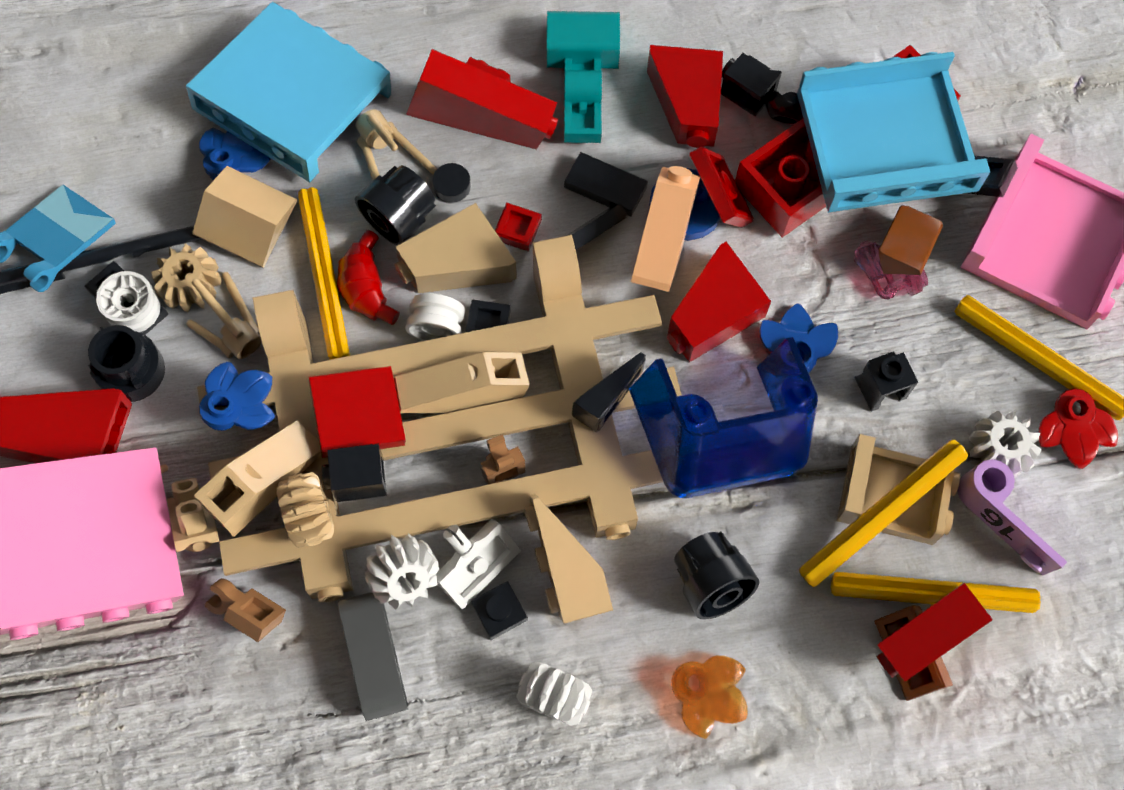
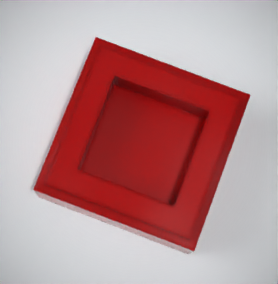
[495,202,542,252]

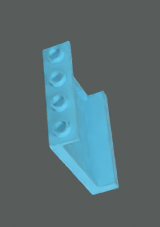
[186,1,391,183]
[797,52,990,213]

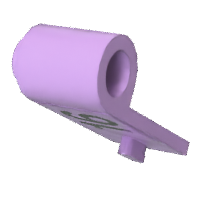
[957,459,1067,576]

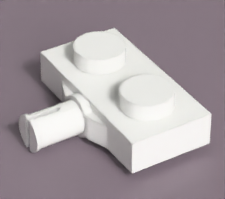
[436,519,521,610]

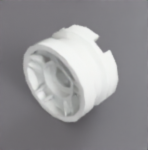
[96,271,160,332]
[405,293,465,341]

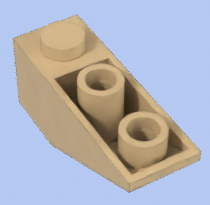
[394,352,530,413]
[194,420,321,537]
[524,494,613,624]

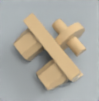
[167,478,219,552]

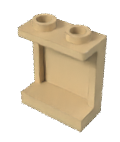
[837,434,960,545]

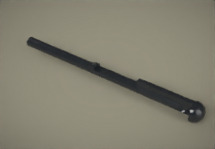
[0,226,201,294]

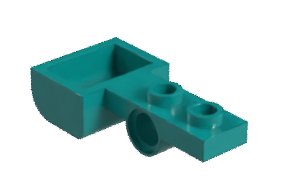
[547,11,620,143]

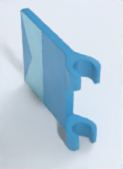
[0,184,116,292]

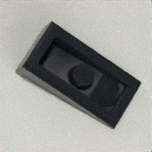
[572,352,646,432]

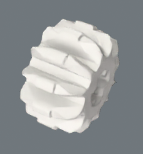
[968,410,1042,479]
[365,533,440,610]
[516,662,592,726]

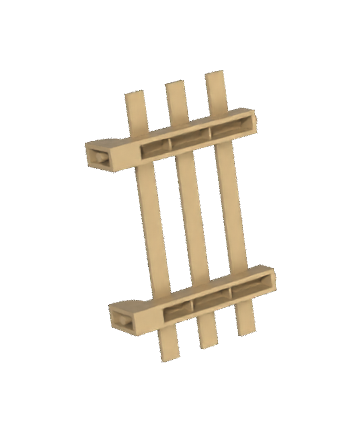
[197,235,703,602]

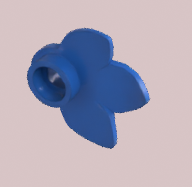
[199,128,271,180]
[760,303,838,376]
[199,362,275,431]

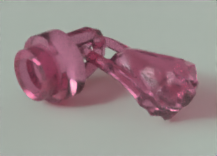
[854,241,928,300]

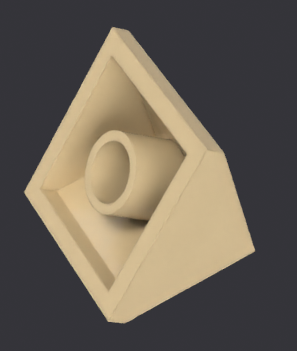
[192,166,297,268]

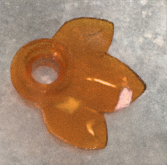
[671,655,748,739]

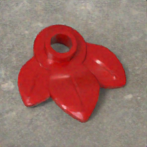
[1039,389,1118,469]

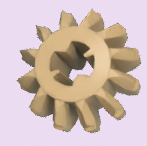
[151,243,221,313]
[276,472,334,548]

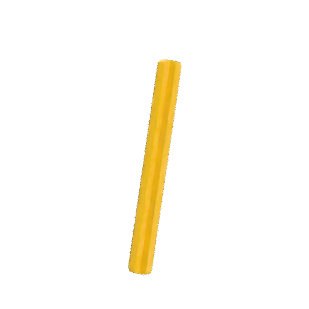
[298,187,350,360]
[954,295,1124,420]
[799,439,968,587]
[831,572,1041,613]

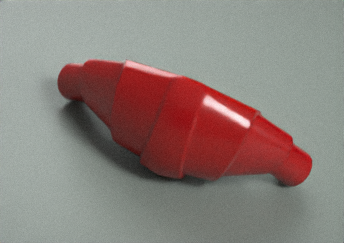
[337,230,400,325]

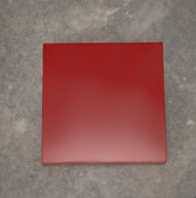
[689,147,754,228]
[309,366,406,458]

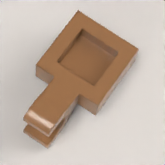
[481,434,526,485]
[204,578,286,642]

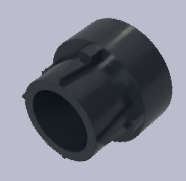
[354,165,436,246]
[88,325,165,402]
[674,531,760,620]

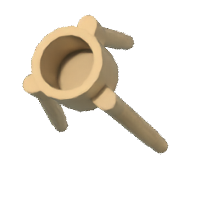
[356,109,437,180]
[186,272,262,359]

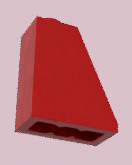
[647,45,723,148]
[667,241,771,363]
[876,583,993,682]

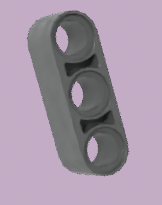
[338,592,409,721]

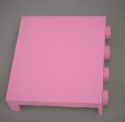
[960,134,1124,329]
[0,447,184,640]

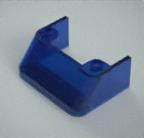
[629,337,818,498]

